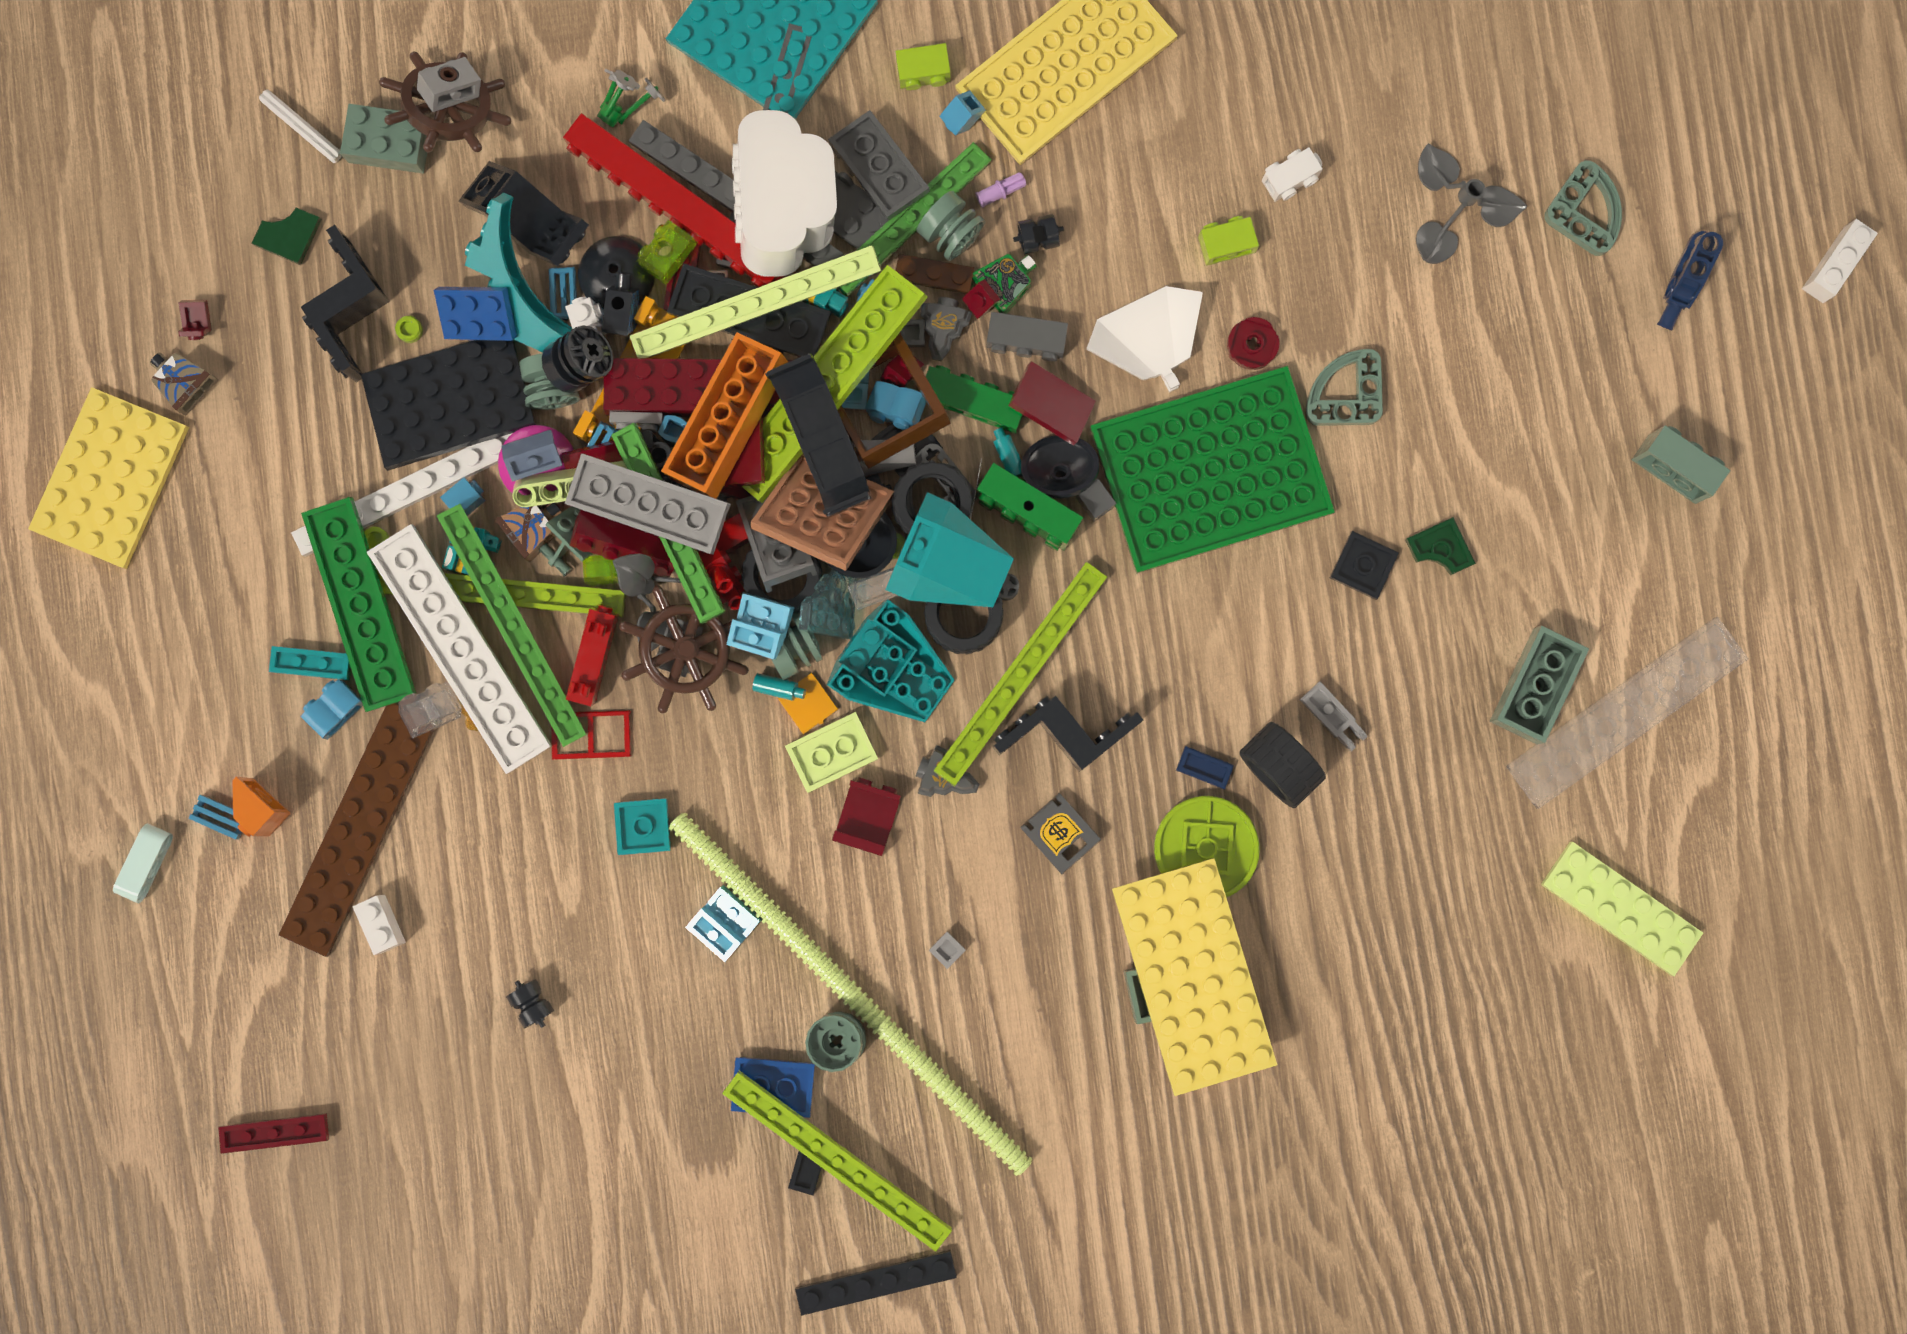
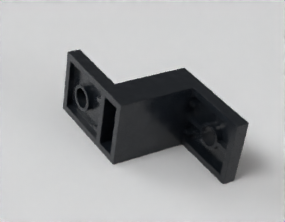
[459,161,589,266]
[301,224,390,383]
[993,696,1144,772]

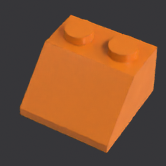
[232,777,291,837]

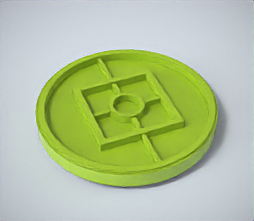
[1154,796,1260,898]

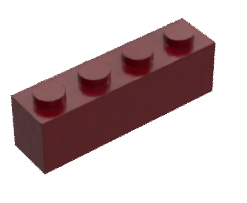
[569,509,674,577]

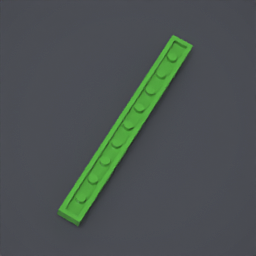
[436,504,587,747]

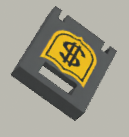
[1020,793,1101,875]

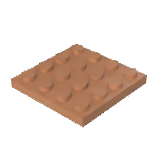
[751,454,894,571]

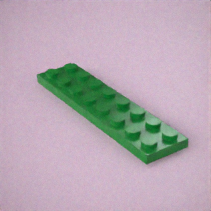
[301,497,417,712]

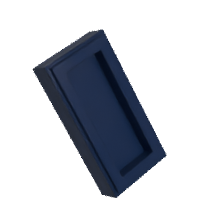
[1175,746,1234,789]

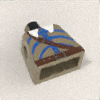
[150,353,218,416]

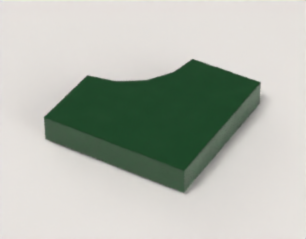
[251,207,322,266]
[1405,517,1476,576]

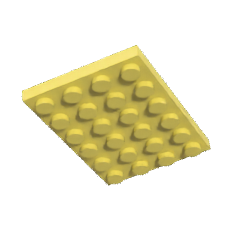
[28,387,189,569]

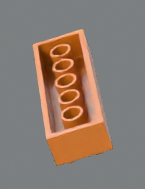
[661,332,788,499]

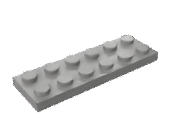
[565,454,730,554]

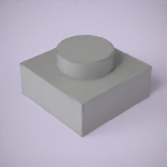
[929,932,966,969]

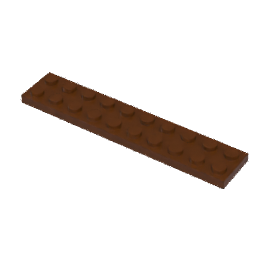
[278,701,440,957]

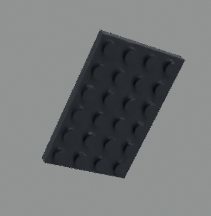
[361,340,536,471]

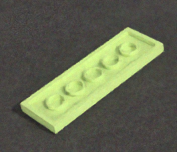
[1541,842,1703,976]

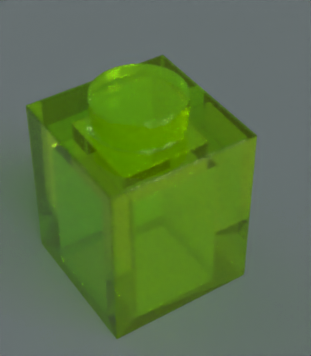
[583,555,618,586]

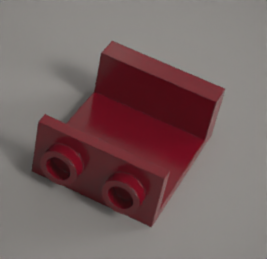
[832,777,901,856]

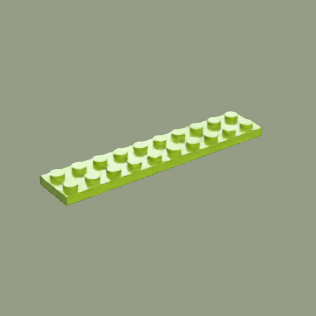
[742,265,928,503]

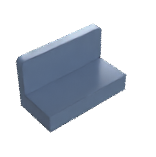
[501,430,562,482]

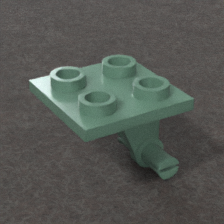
[539,506,594,577]

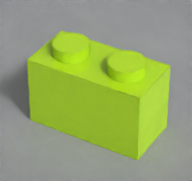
[895,43,951,91]
[1198,216,1259,266]

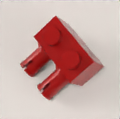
[698,547,744,610]

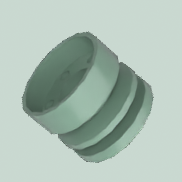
[917,191,985,261]
[519,353,581,410]
[771,611,823,680]
[805,1011,867,1072]

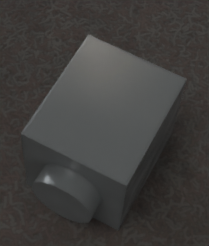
[1076,479,1116,522]

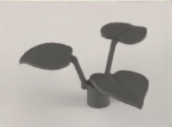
[1416,144,1527,264]
[613,549,700,652]

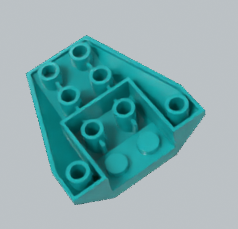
[885,492,1014,608]
[826,599,954,722]

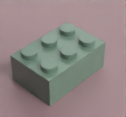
[340,104,427,174]
[1631,425,1731,504]

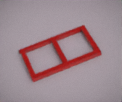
[551,710,631,760]

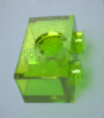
[637,220,697,285]

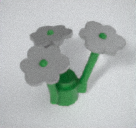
[597,69,666,127]

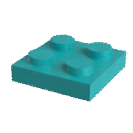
[614,798,671,855]

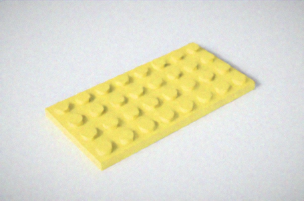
[955,0,1177,165]
[1112,858,1277,1096]

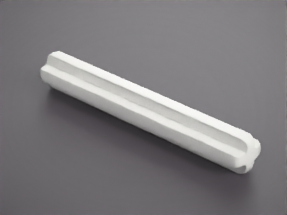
[259,90,342,163]

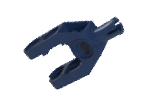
[1657,231,1723,331]

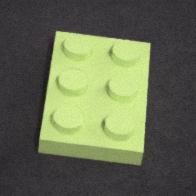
[785,712,878,793]

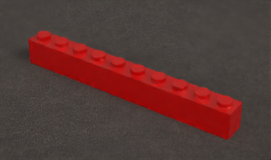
[563,113,783,288]

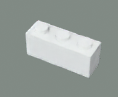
[1802,219,1878,303]

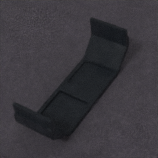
[765,353,873,518]

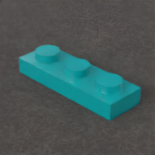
[269,646,351,680]

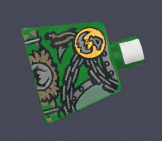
[972,254,1037,314]

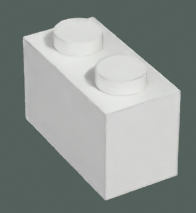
[353,895,406,955]

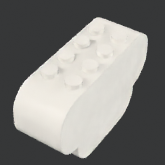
[732,110,837,276]

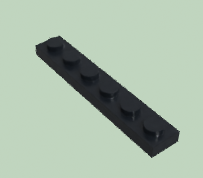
[795,1250,957,1316]

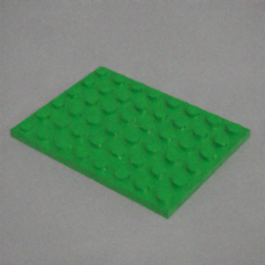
[1090,366,1335,574]

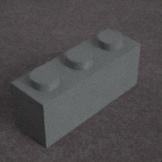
[986,312,1068,362]

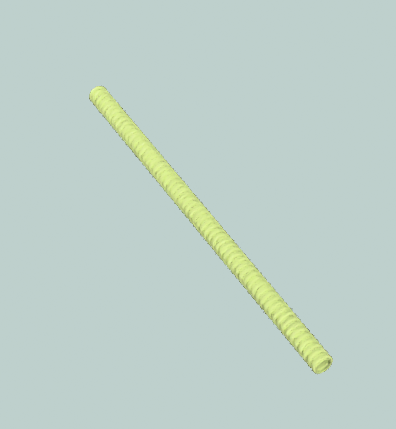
[669,812,1032,1176]

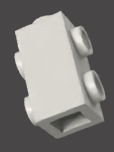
[1262,148,1323,202]
[565,297,608,337]

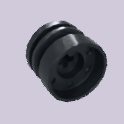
[541,325,613,393]

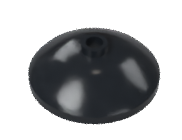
[578,236,656,309]
[1021,435,1099,499]
[827,512,897,579]

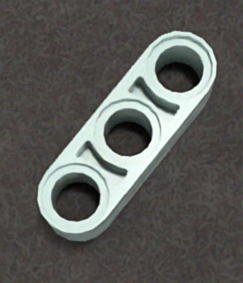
[113,823,173,904]

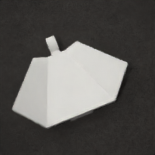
[1086,286,1203,392]

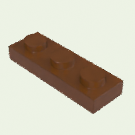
[895,254,974,294]

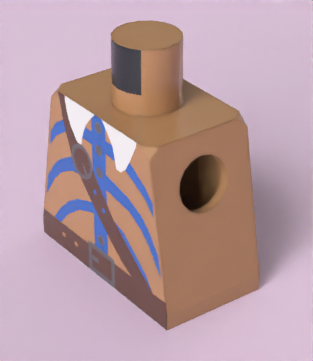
[495,503,562,562]

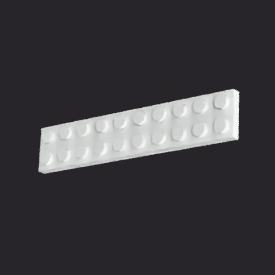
[367,524,552,774]

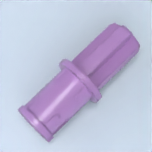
[975,173,1026,208]

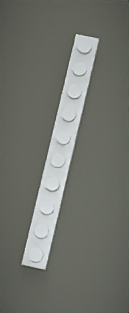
[291,433,513,557]

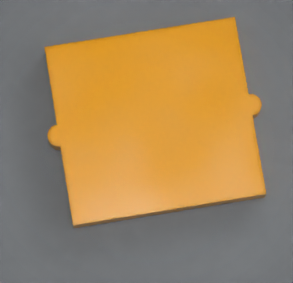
[777,673,838,735]

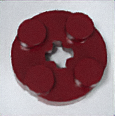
[1227,317,1280,370]

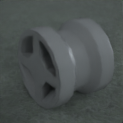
[999,573,1019,601]

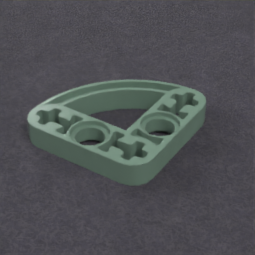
[1544,160,1622,256]
[1306,349,1383,426]

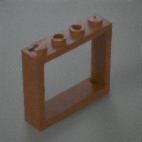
[838,333,951,469]

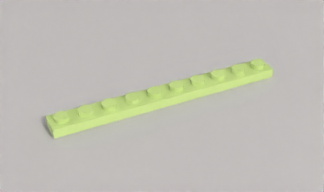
[630,245,882,359]

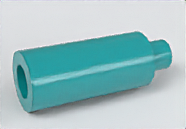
[993,427,1022,477]
[752,673,806,701]

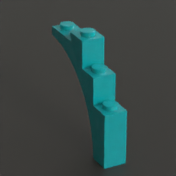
[465,193,573,353]

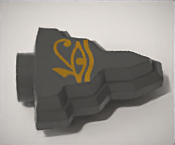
[921,297,972,361]
[916,745,980,797]

